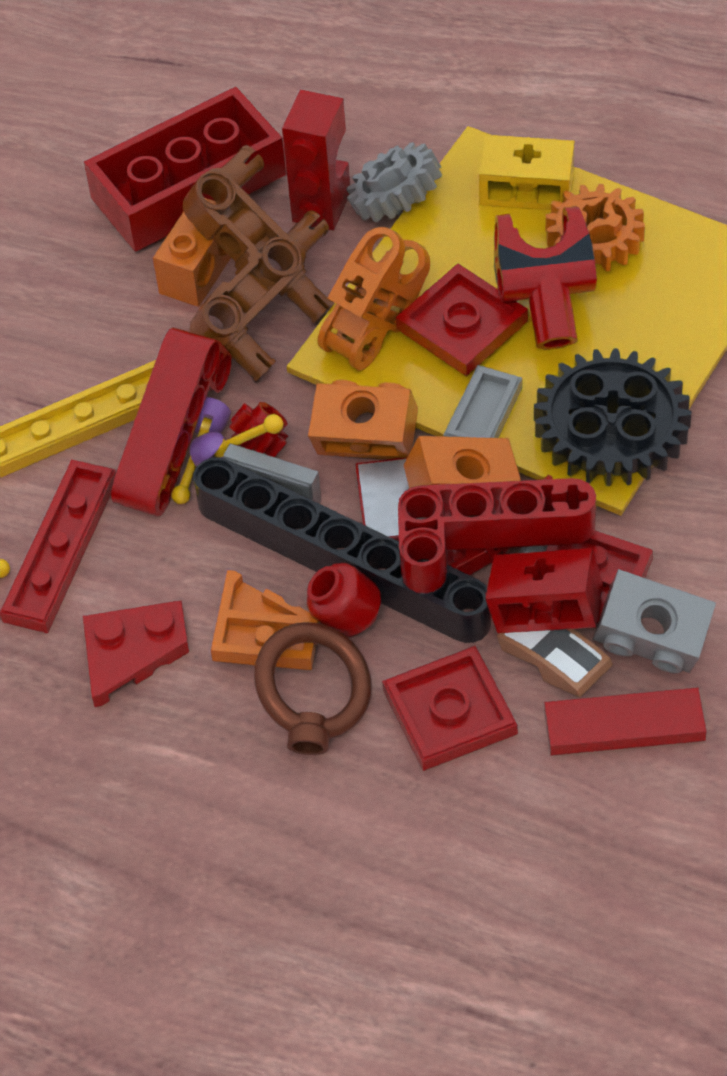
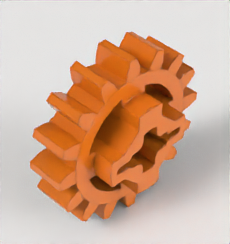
[545,184,645,272]

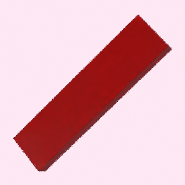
[0,459,116,633]

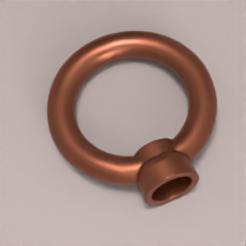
[254,622,372,755]

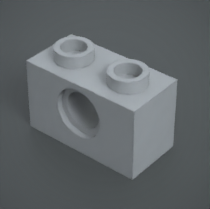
[593,569,716,673]

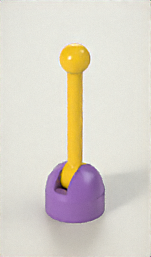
[171,397,231,504]
[190,414,283,467]

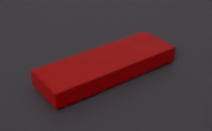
[544,687,707,756]

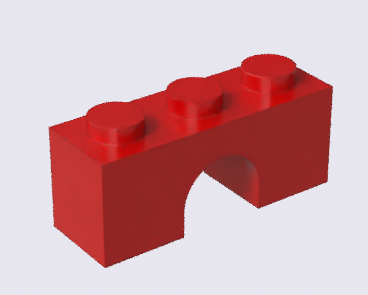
[282,89,350,231]

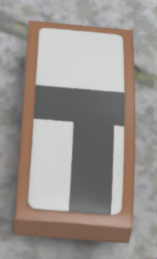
[497,629,613,698]

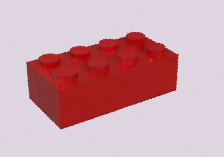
[84,86,286,252]

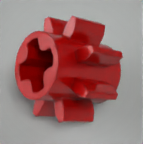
[229,402,288,457]

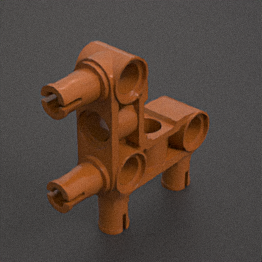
[183,145,334,383]

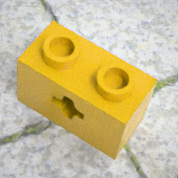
[479,134,575,210]

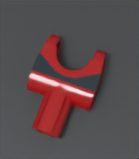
[494,206,597,350]

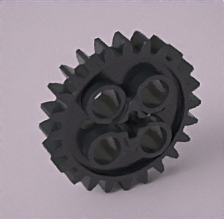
[533,348,692,486]

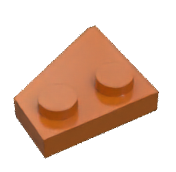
[211,570,319,670]

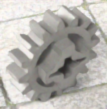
[347,142,442,222]

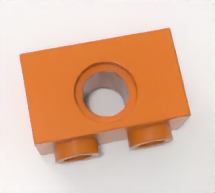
[308,380,418,459]
[403,436,521,488]

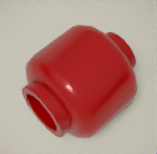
[307,563,381,637]

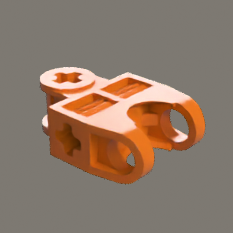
[318,227,430,371]

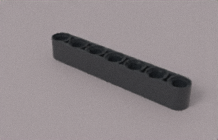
[193,457,491,643]

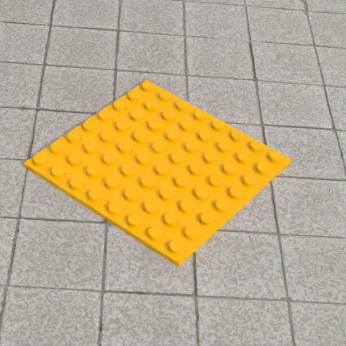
[287,126,727,516]

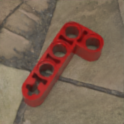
[111,327,232,517]
[398,478,596,593]

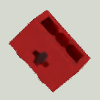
[485,548,603,634]

